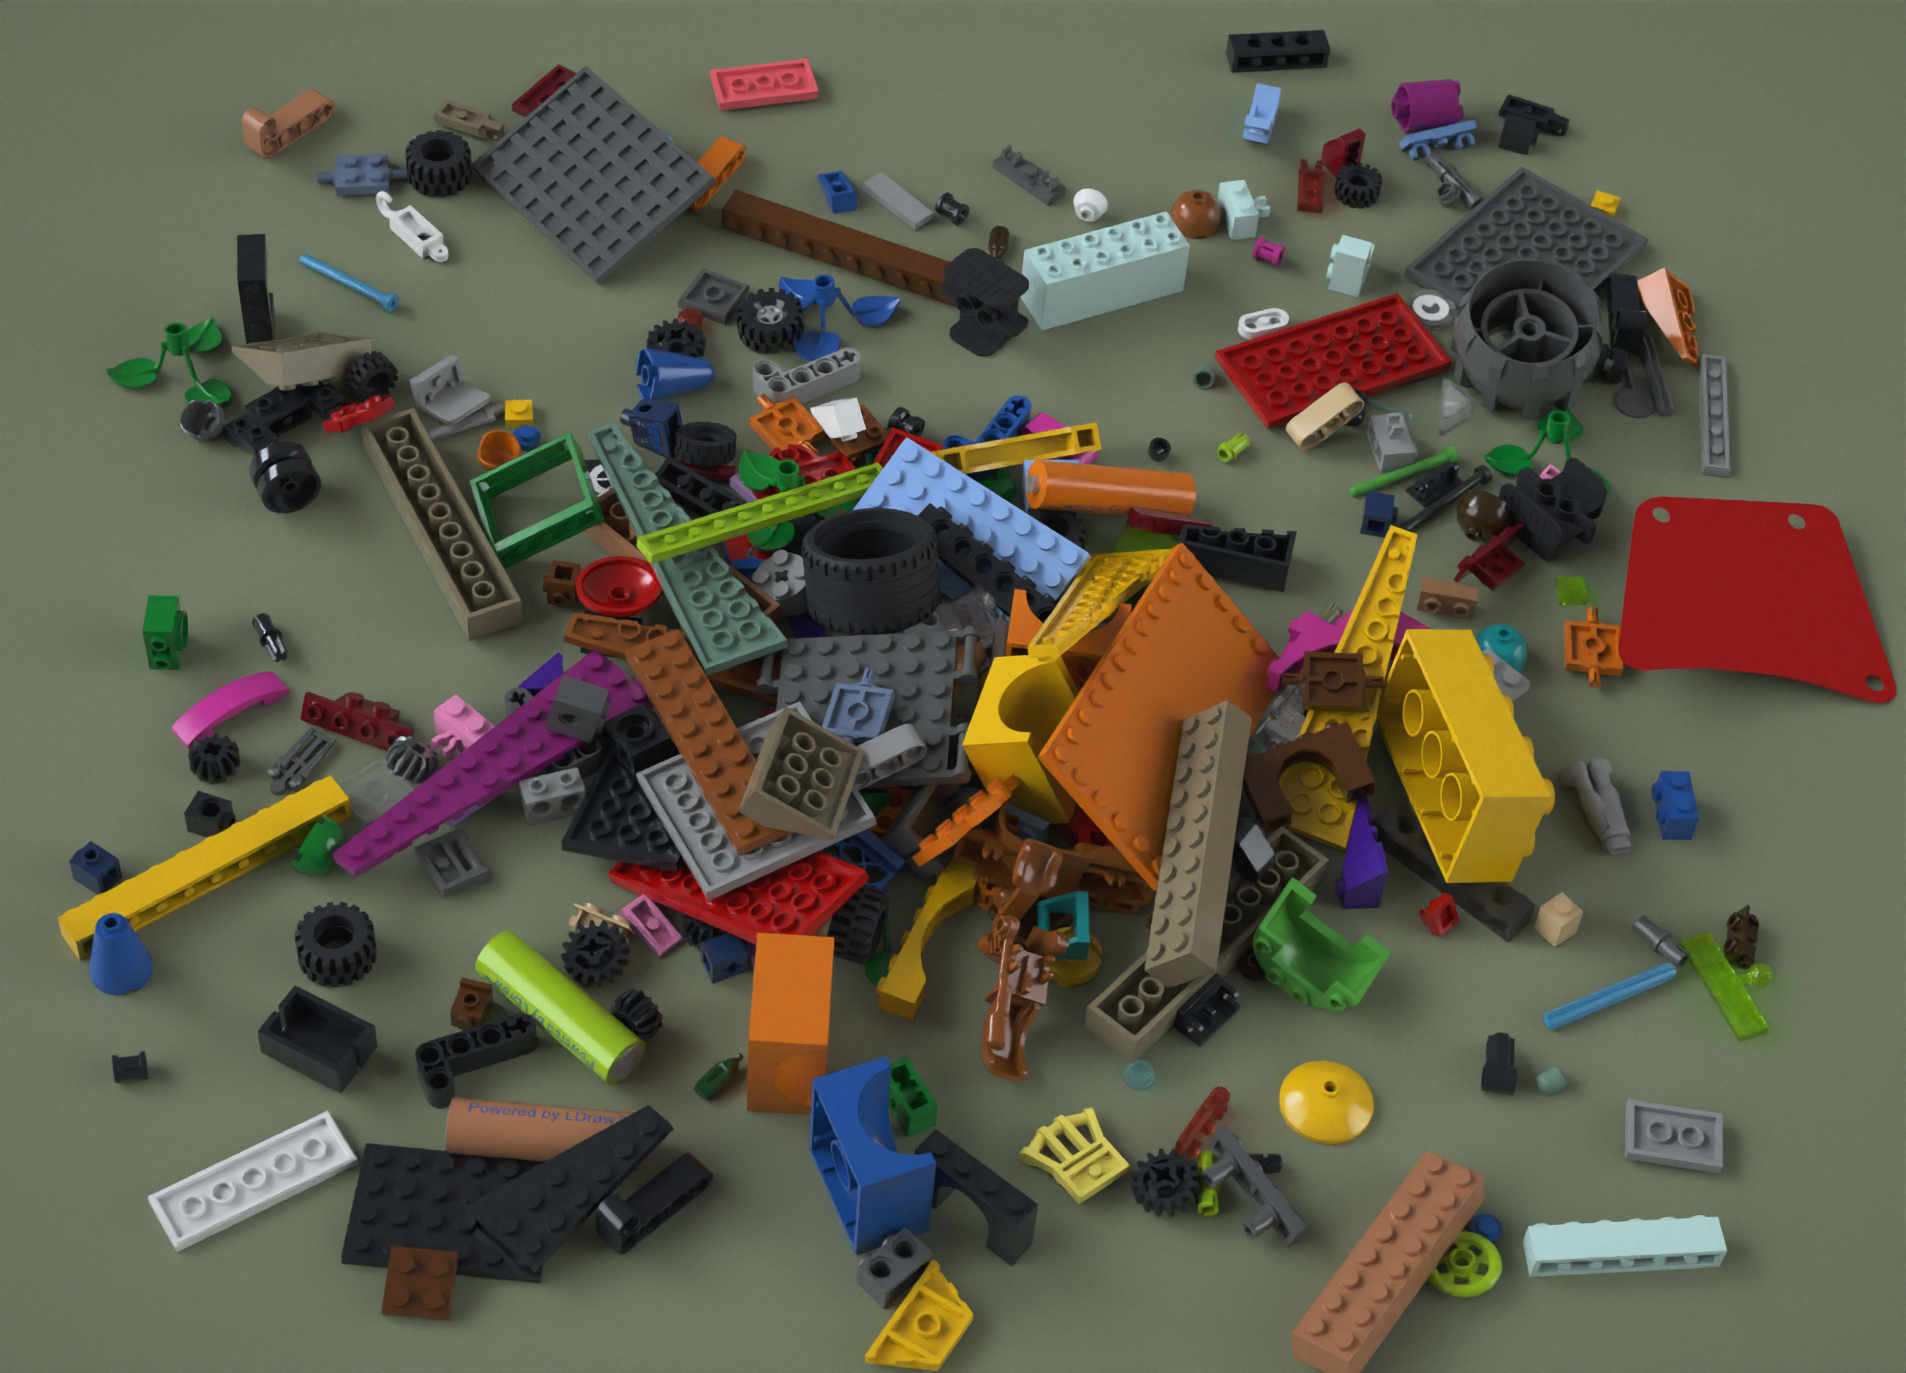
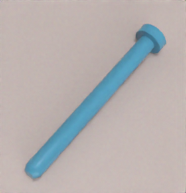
[300,254,399,312]

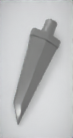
[427,403,505,440]

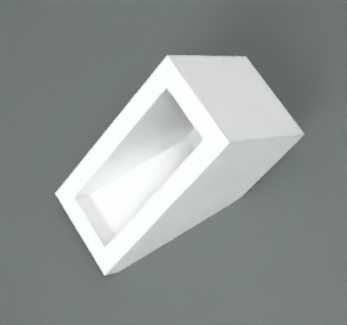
[810,397,866,442]

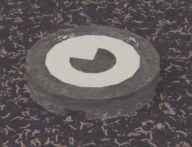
[1406,290,1457,332]

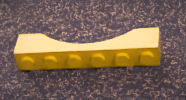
[931,422,1102,474]
[876,856,981,1021]

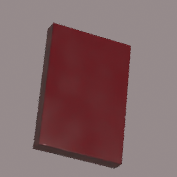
[512,64,577,118]

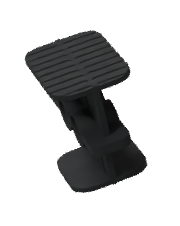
[940,248,1029,357]
[1498,458,1607,562]

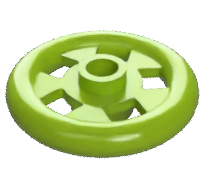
[1428,1231,1502,1298]

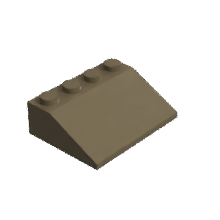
[232,332,372,390]
[738,706,865,840]

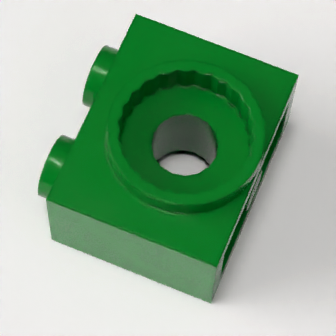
[142,595,188,670]

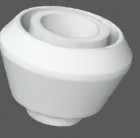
[1073,188,1108,222]

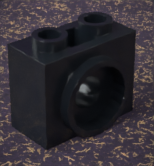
[602,703,676,778]

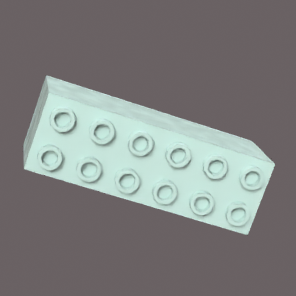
[1021,211,1190,330]

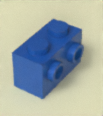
[1651,771,1699,840]

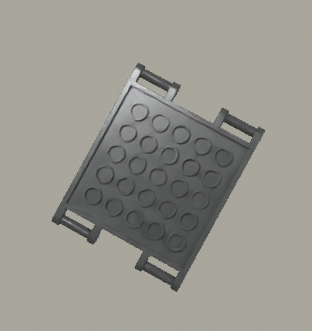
[756,626,981,788]

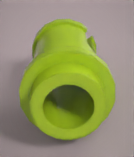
[1217,432,1250,462]

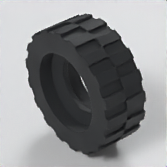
[675,421,737,467]

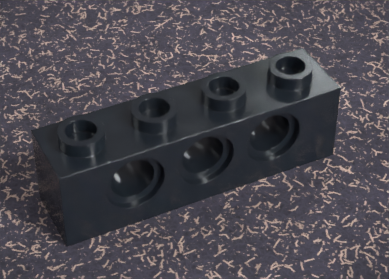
[1226,30,1330,73]
[655,456,747,535]

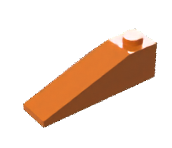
[1637,268,1699,368]

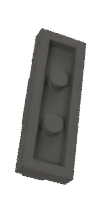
[993,145,1066,206]

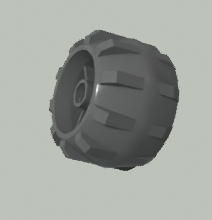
[1451,258,1605,419]

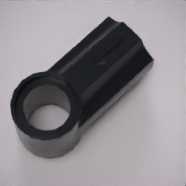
[1481,1032,1517,1095]

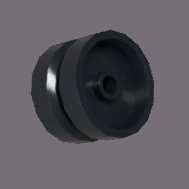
[249,442,321,513]

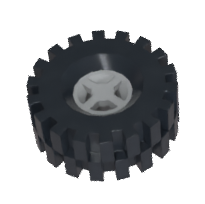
[736,288,804,354]

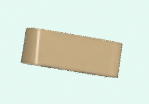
[1286,382,1364,451]

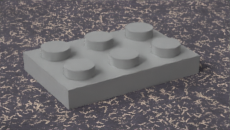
[1625,1099,1723,1174]

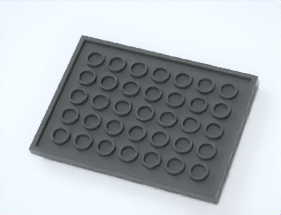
[1404,167,1648,338]

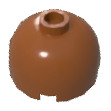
[1171,190,1222,239]

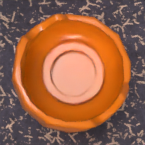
[477,430,521,472]

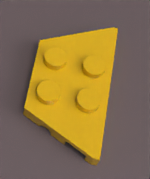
[864,1260,974,1371]

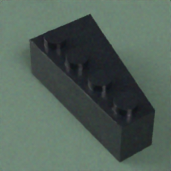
[1178,525,1297,592]

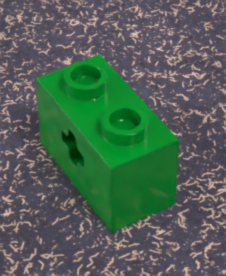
[888,1056,938,1138]

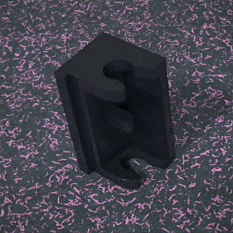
[1174,973,1240,1047]

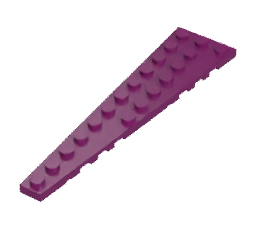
[333,650,653,878]

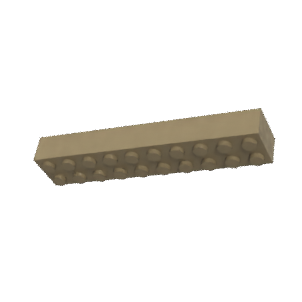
[361,408,523,641]
[1144,700,1252,988]
[1084,826,1329,1064]

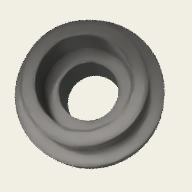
[1436,181,1461,206]

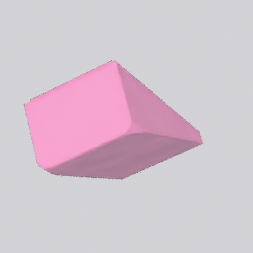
[619,894,684,957]

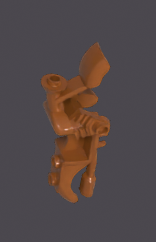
[977,838,1069,1082]

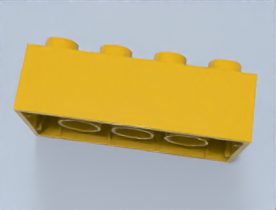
[1376,629,1555,883]

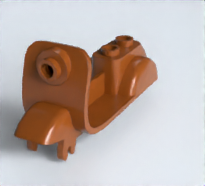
[954,797,1156,915]

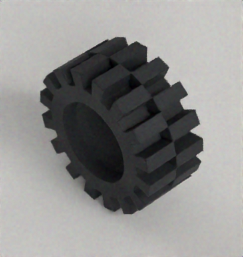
[1334,163,1382,209]
[344,351,398,402]

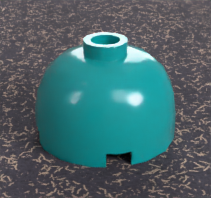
[1475,624,1528,673]

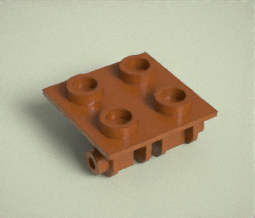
[817,404,889,466]

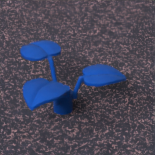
[779,274,900,362]

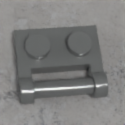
[415,828,493,898]

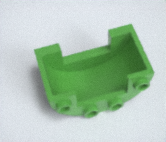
[1253,877,1391,1011]

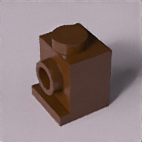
[450,978,493,1030]

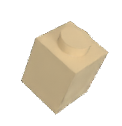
[1534,892,1583,947]

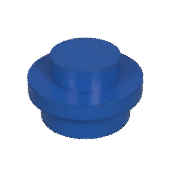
[513,425,541,451]
[1469,1214,1502,1244]

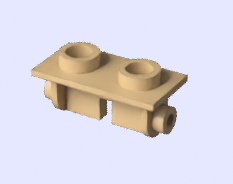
[568,903,636,944]

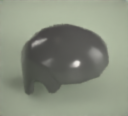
[180,399,225,441]

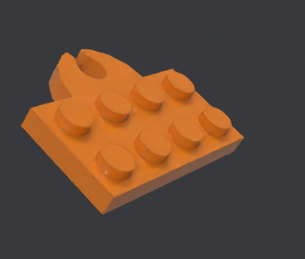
[912,774,1021,867]

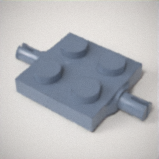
[317,154,407,196]
[822,668,895,745]

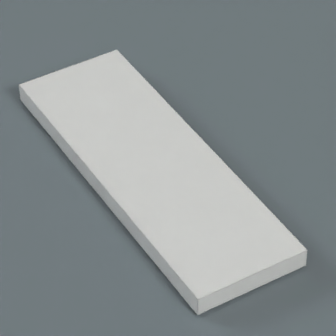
[148,1111,358,1252]

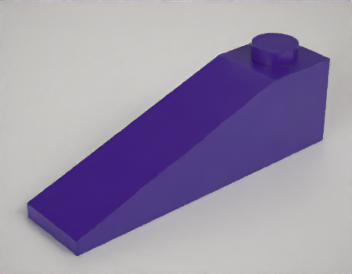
[1335,797,1388,909]

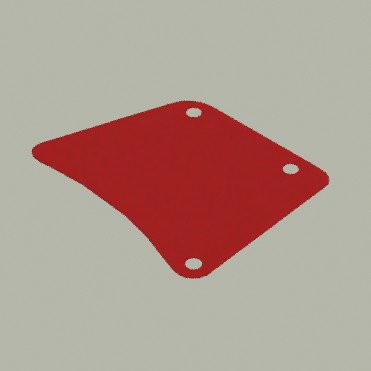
[1618,496,1896,703]

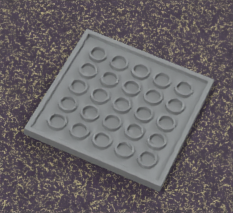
[636,701,877,901]

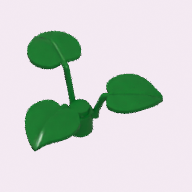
[106,317,231,406]
[1484,408,1610,493]
[739,449,862,552]

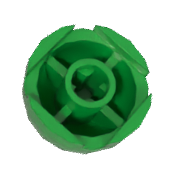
[290,814,347,877]

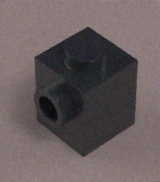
[1498,114,1539,155]

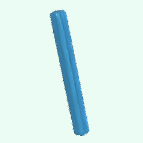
[1543,962,1677,1030]

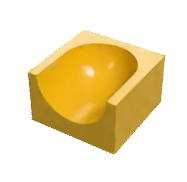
[962,655,1079,824]

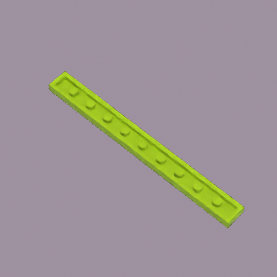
[636,463,883,564]

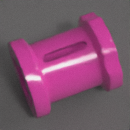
[1252,236,1286,267]

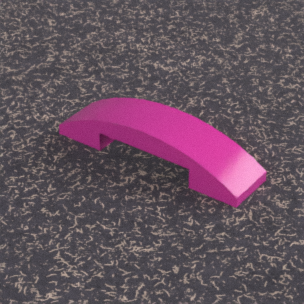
[172,671,290,749]

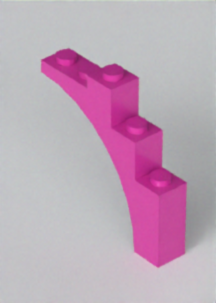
[1266,609,1431,693]

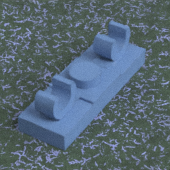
[1399,120,1477,160]

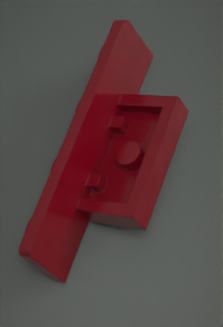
[1453,521,1525,591]
[300,692,414,751]

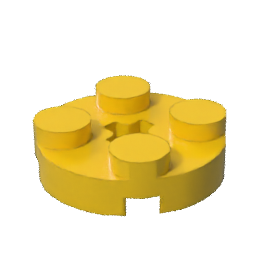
[1049,927,1102,988]

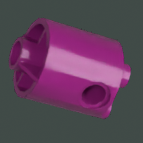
[1391,79,1464,133]

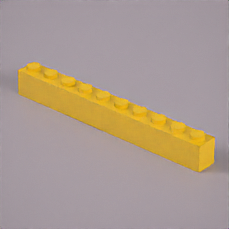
[57,775,352,960]

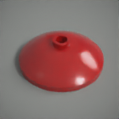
[576,556,663,617]

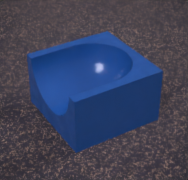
[809,1056,936,1255]

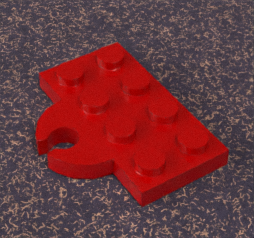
[751,444,856,500]

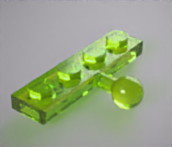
[1680,931,1774,1043]

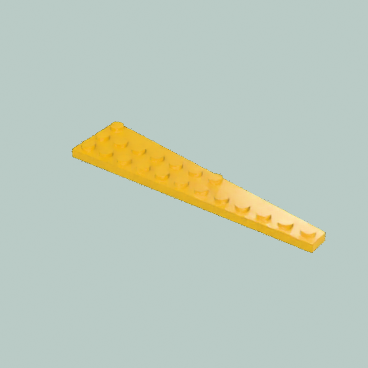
[1279,525,1418,853]

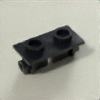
[1405,461,1463,507]

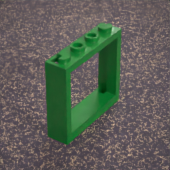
[470,432,605,569]

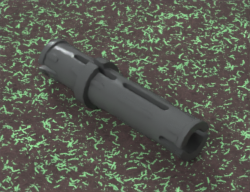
[1425,151,1484,210]

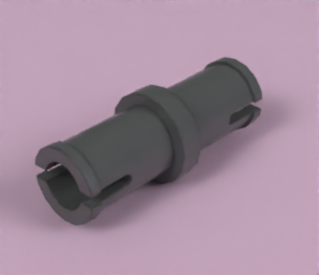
[1632,915,1690,968]

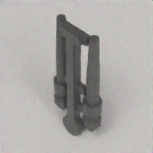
[268,727,337,795]

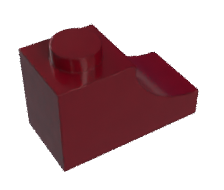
[1320,128,1366,178]

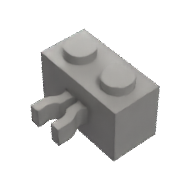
[1366,412,1418,473]

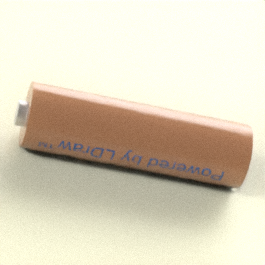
[445,1097,651,1171]

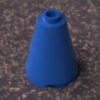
[636,348,714,401]
[89,913,153,996]

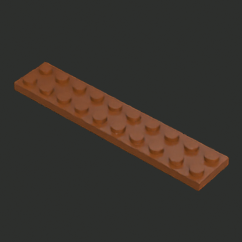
[624,629,794,856]

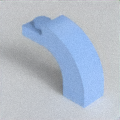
[1243,83,1282,144]

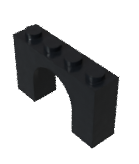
[237,234,276,344]
[914,1129,1038,1266]

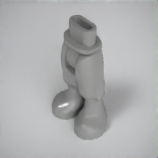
[1558,758,1632,855]

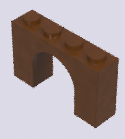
[1242,721,1375,834]

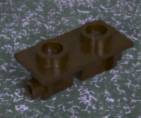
[1723,905,1759,969]

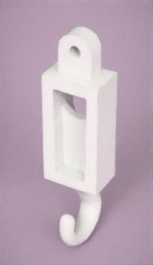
[376,191,448,262]

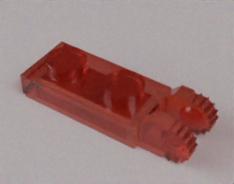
[1297,159,1324,214]
[1175,1086,1230,1159]

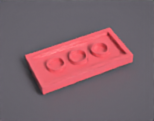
[710,59,818,111]

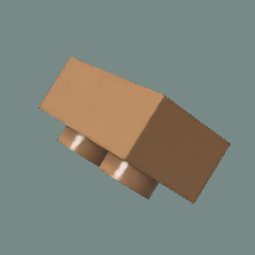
[1417,577,1479,619]

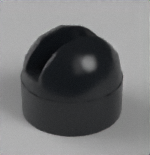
[1148,437,1171,462]

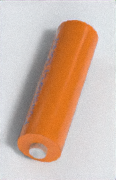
[1026,460,1196,516]

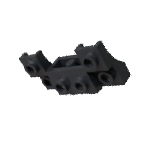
[223,380,346,456]

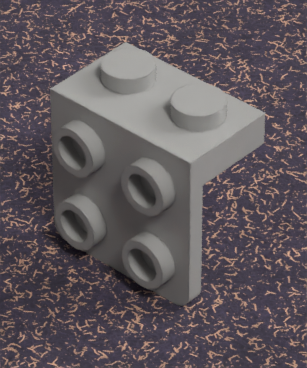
[410,354,490,426]

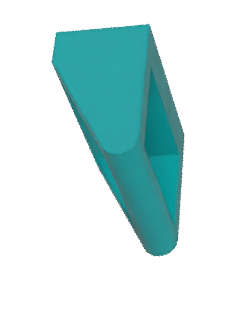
[1037,891,1090,960]

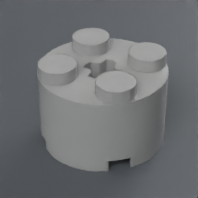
[752,550,808,619]

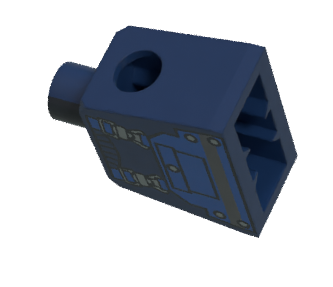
[620,398,683,459]

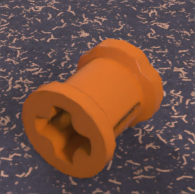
[976,875,1005,912]

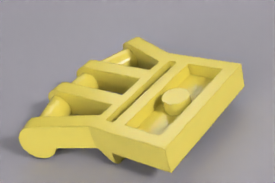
[1019,1107,1130,1204]

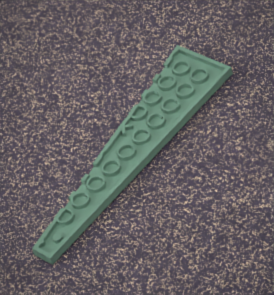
[587,423,788,676]

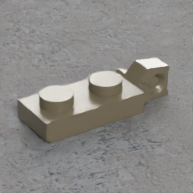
[434,99,505,141]

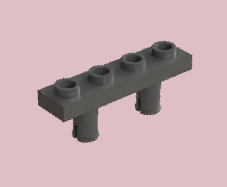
[1201,1126,1307,1247]

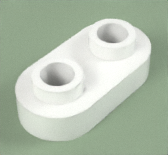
[1238,308,1289,340]

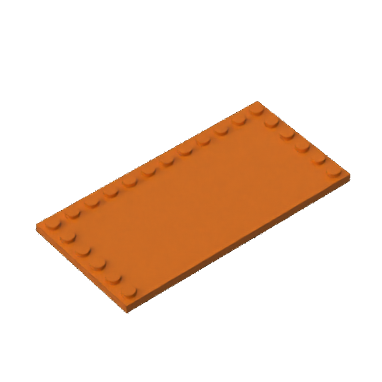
[1037,542,1280,891]

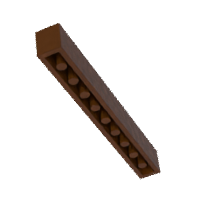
[722,190,958,308]

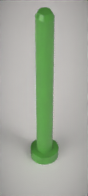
[1349,446,1458,497]

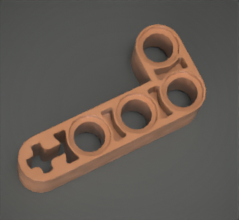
[242,89,335,159]

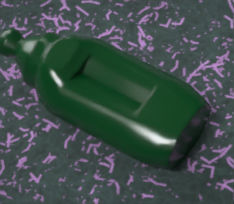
[694,1053,744,1101]

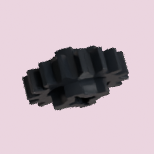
[647,319,705,358]
[561,920,630,987]
[1130,1148,1202,1217]

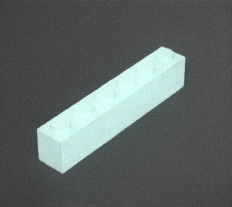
[1522,1215,1727,1277]

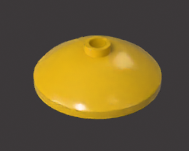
[1279,1060,1374,1144]

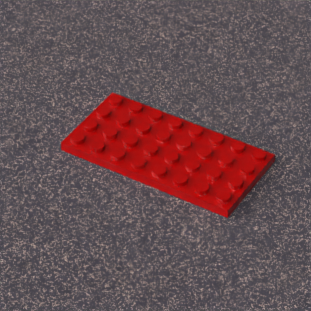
[1215,293,1452,429]
[607,851,869,944]

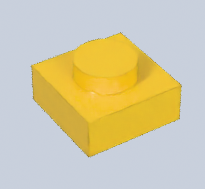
[1590,190,1621,218]
[505,399,533,428]

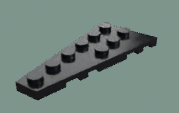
[464,1105,674,1273]

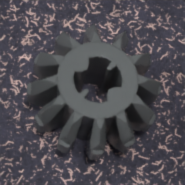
[385,736,439,784]

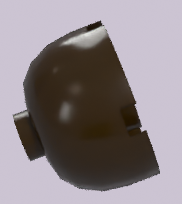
[1457,489,1514,542]

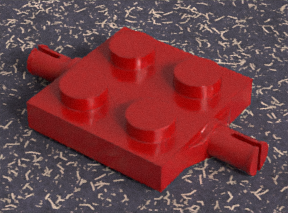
[322,395,395,434]

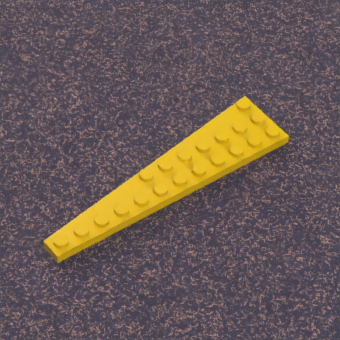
[1028,548,1173,662]

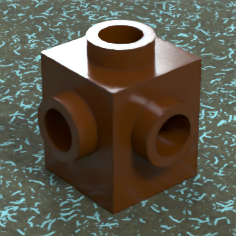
[543,560,581,608]

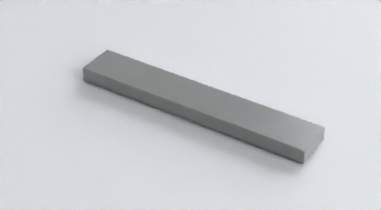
[1699,354,1731,478]

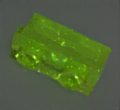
[1113,523,1178,552]

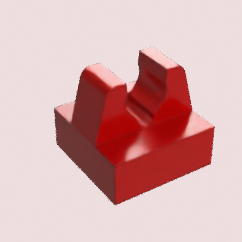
[1419,893,1460,937]

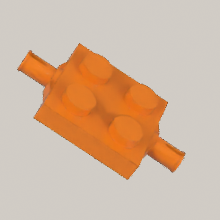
[749,394,825,457]
[1563,607,1624,688]

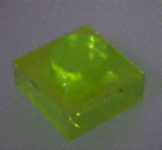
[1554,576,1589,605]

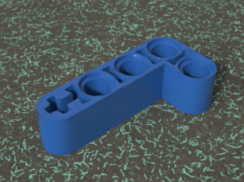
[943,395,1031,481]

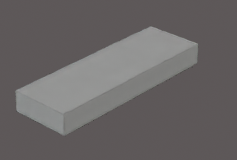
[862,172,934,230]

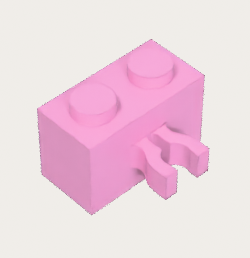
[431,694,495,760]

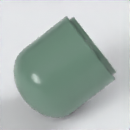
[1193,364,1215,389]
[1537,1065,1569,1096]

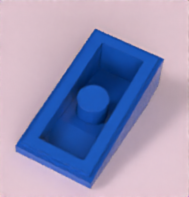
[818,171,857,214]

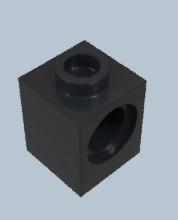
[184,790,236,837]

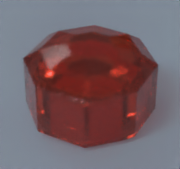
[677,307,704,330]

